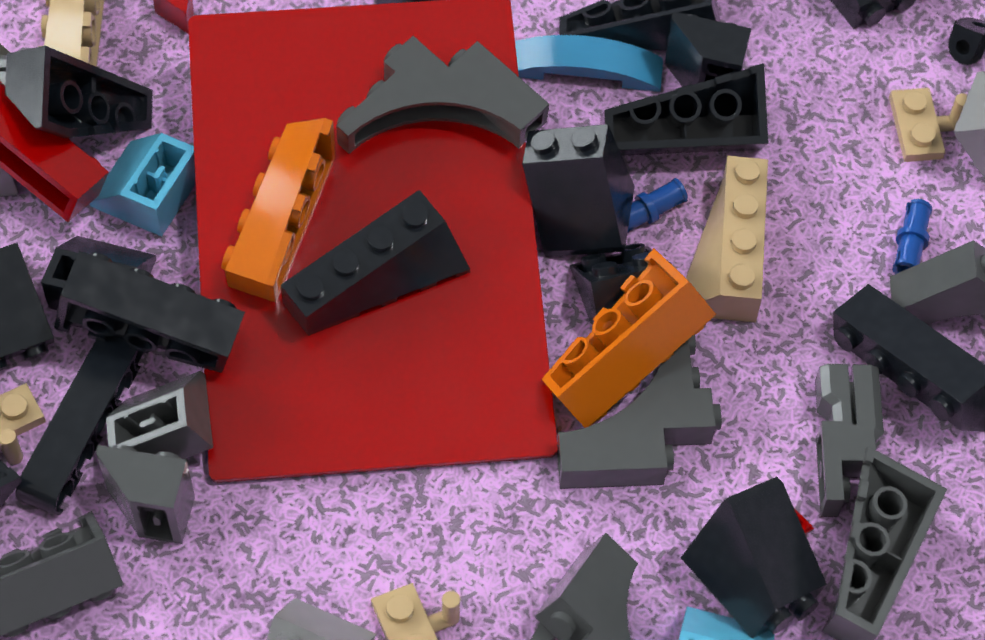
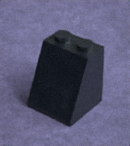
[522,124,635,257]
[0,243,54,371]
[681,477,827,639]

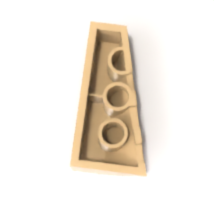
[38,0,105,67]
[686,155,768,323]

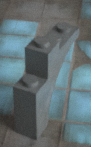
[336,36,549,154]
[890,240,985,324]
[557,335,722,489]
[534,533,638,640]

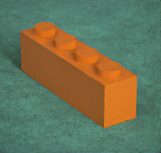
[222,118,335,303]
[542,248,716,428]

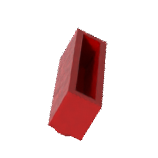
[0,81,109,222]

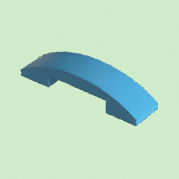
[515,35,664,92]

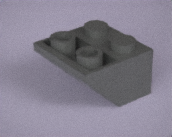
[106,371,213,459]
[96,444,195,544]

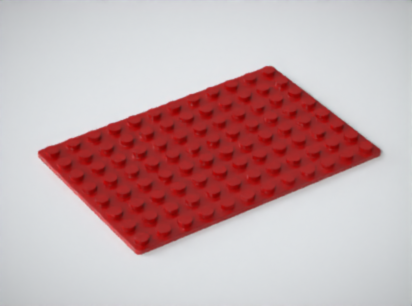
[188,0,558,483]

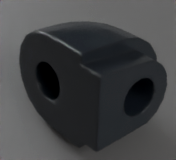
[948,17,985,65]

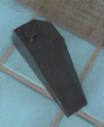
[559,0,720,51]
[5,46,153,138]

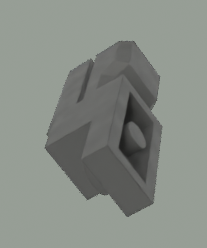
[815,364,884,517]

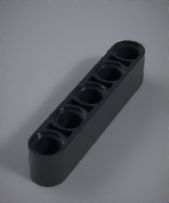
[15,336,149,515]

